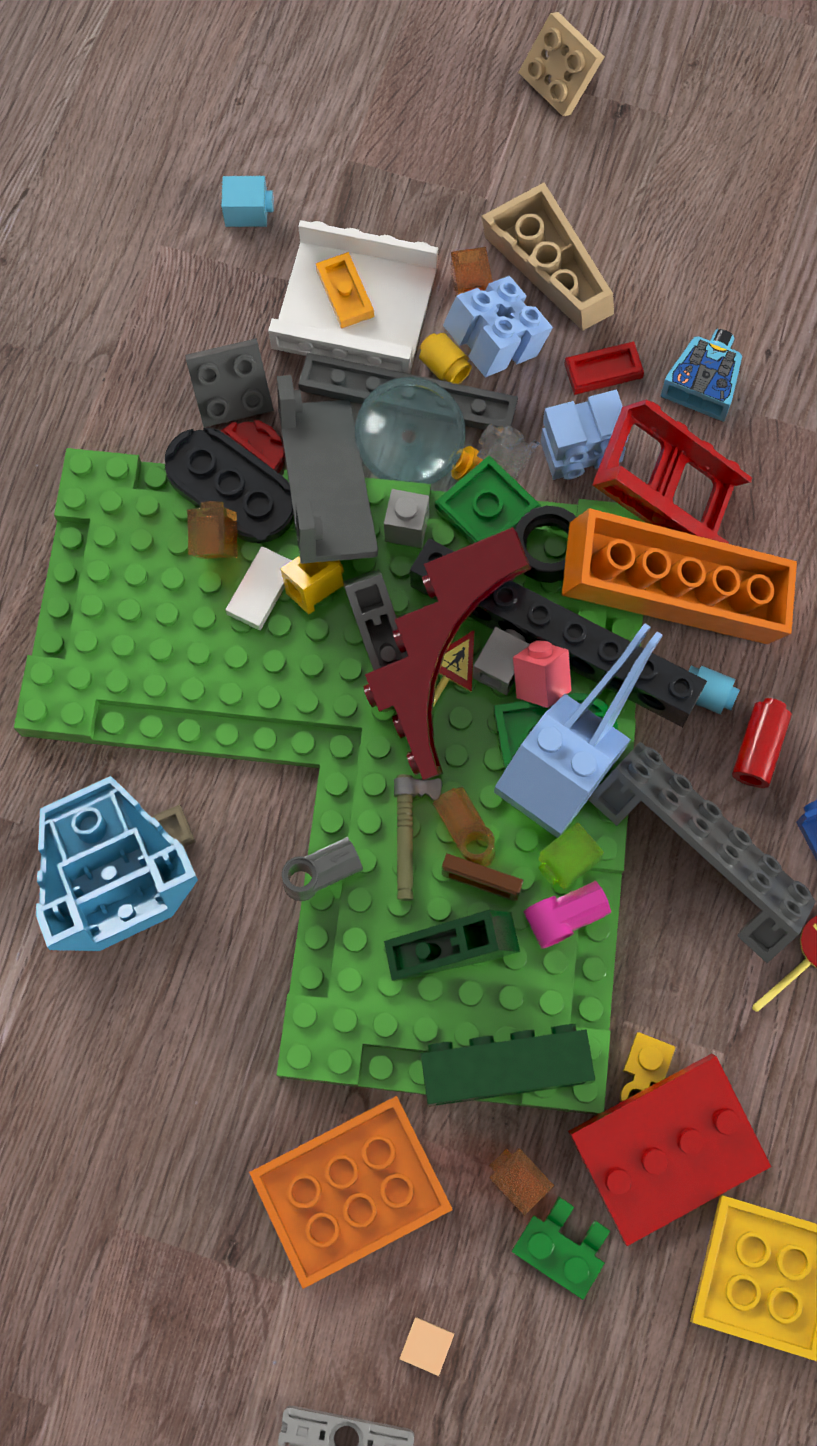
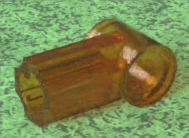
[433,786,496,867]

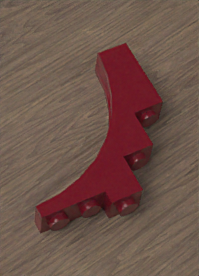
[363,527,531,780]

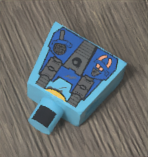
[660,329,742,422]

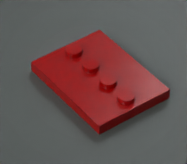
[568,1053,771,1246]

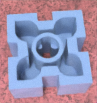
[443,276,553,377]
[540,389,629,480]

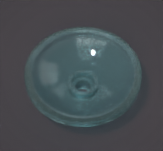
[355,377,466,485]

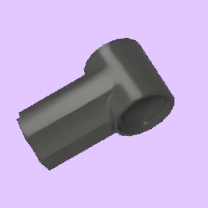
[282,837,363,901]

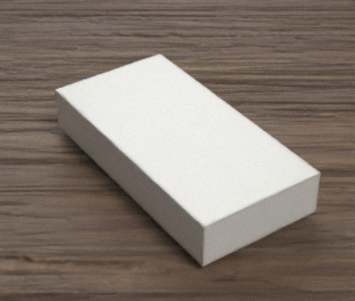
[225,547,292,630]

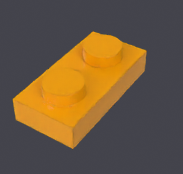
[316,252,374,329]

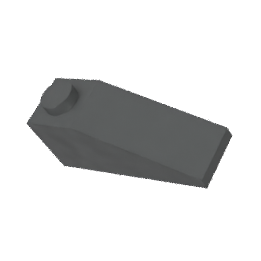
[343,569,408,671]

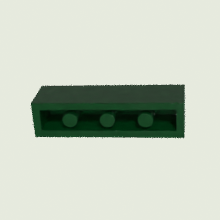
[420,1024,595,1107]

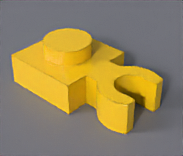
[619,1032,676,1102]

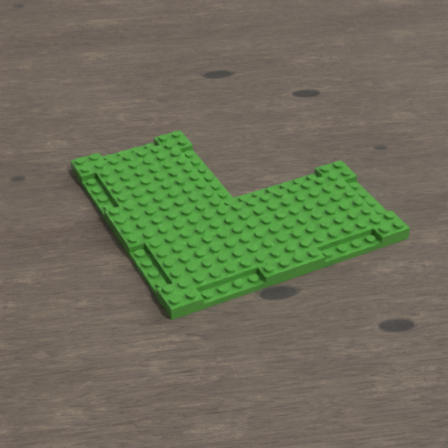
[14,448,644,1115]

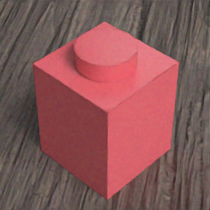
[513,641,572,708]

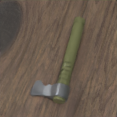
[394,774,442,901]

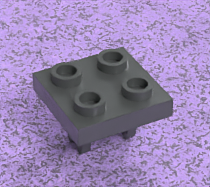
[185,338,274,427]

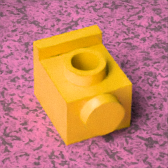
[280,556,344,614]

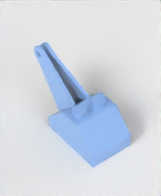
[494,623,663,839]

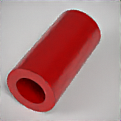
[732,698,792,788]

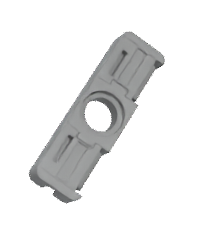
[278,1405,414,1446]

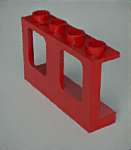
[592,399,752,544]

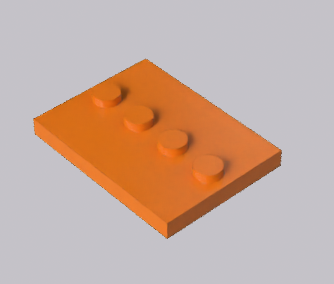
[249,1096,453,1289]

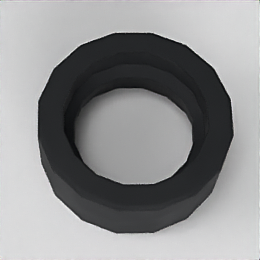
[515,505,576,583]

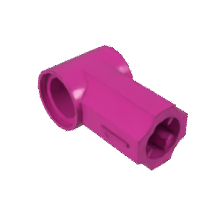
[523,881,612,949]

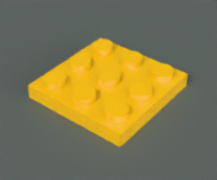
[690,1195,817,1361]

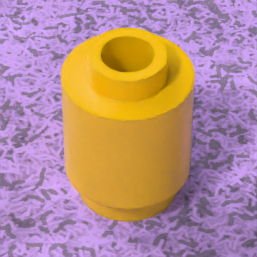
[419,333,472,384]

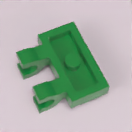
[511,1196,610,1300]

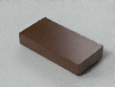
[442,853,524,901]

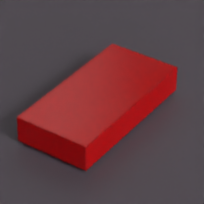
[564,341,644,395]

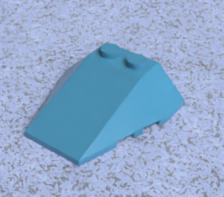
[36,776,198,951]

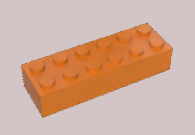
[562,508,797,644]

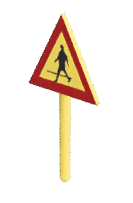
[433,629,475,707]

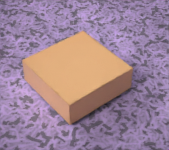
[399,1317,454,1376]

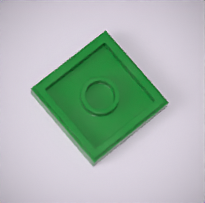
[434,455,541,544]

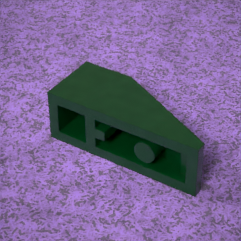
[384,909,520,981]

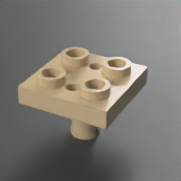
[518,12,605,116]

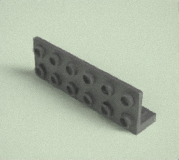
[277,375,378,564]
[588,742,816,963]

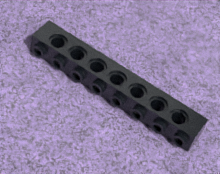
[410,539,707,728]

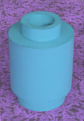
[689,665,740,715]

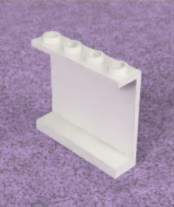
[268,220,438,374]

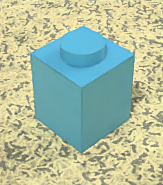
[221,176,274,227]

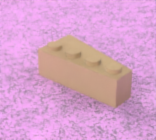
[481,183,614,331]

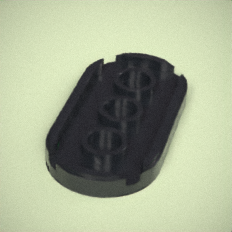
[164,427,294,543]

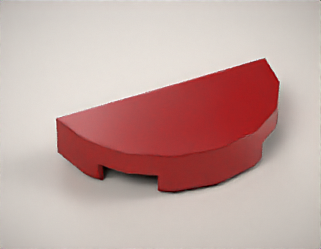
[221,420,285,473]

